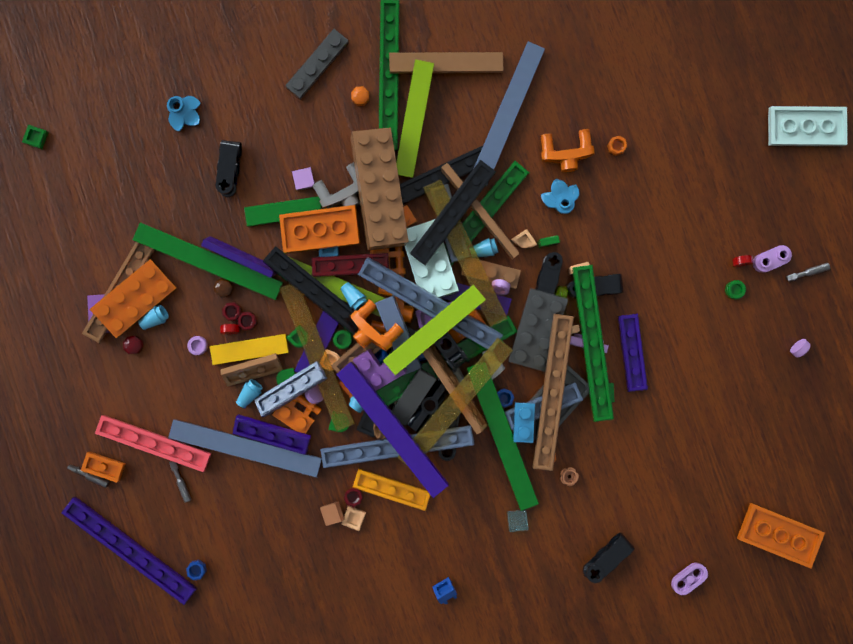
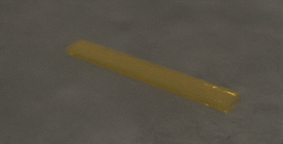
[423,179,508,327]
[280,284,355,431]
[398,338,513,466]

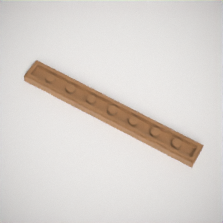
[533,314,574,471]

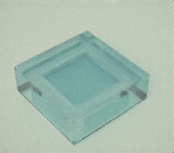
[507,510,529,532]

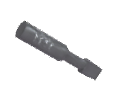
[786,263,830,282]
[169,461,192,503]
[67,465,110,488]

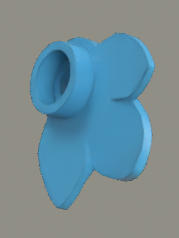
[167,96,201,132]
[541,179,579,214]

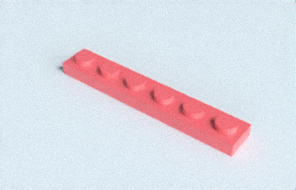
[95,415,212,472]

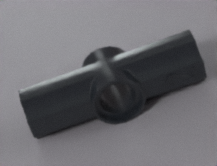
[407,378,449,433]

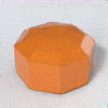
[351,86,369,106]
[607,136,627,156]

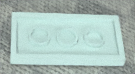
[768,106,847,146]
[405,219,459,298]

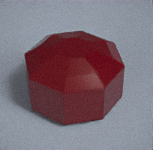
[222,302,242,321]
[238,312,257,330]
[123,336,143,354]
[344,488,363,508]

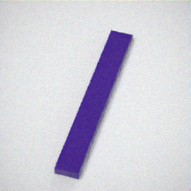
[336,362,449,498]
[61,497,197,605]

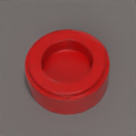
[732,255,753,267]
[220,324,240,334]

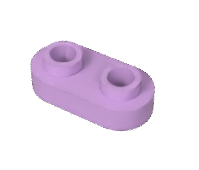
[753,245,792,273]
[671,562,708,595]

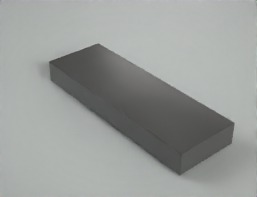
[391,368,436,426]

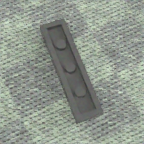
[285,29,349,100]

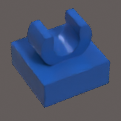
[432,577,457,604]

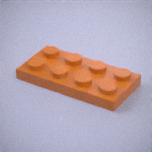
[279,205,360,254]
[89,259,177,338]
[737,503,825,569]

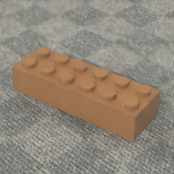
[350,128,409,251]

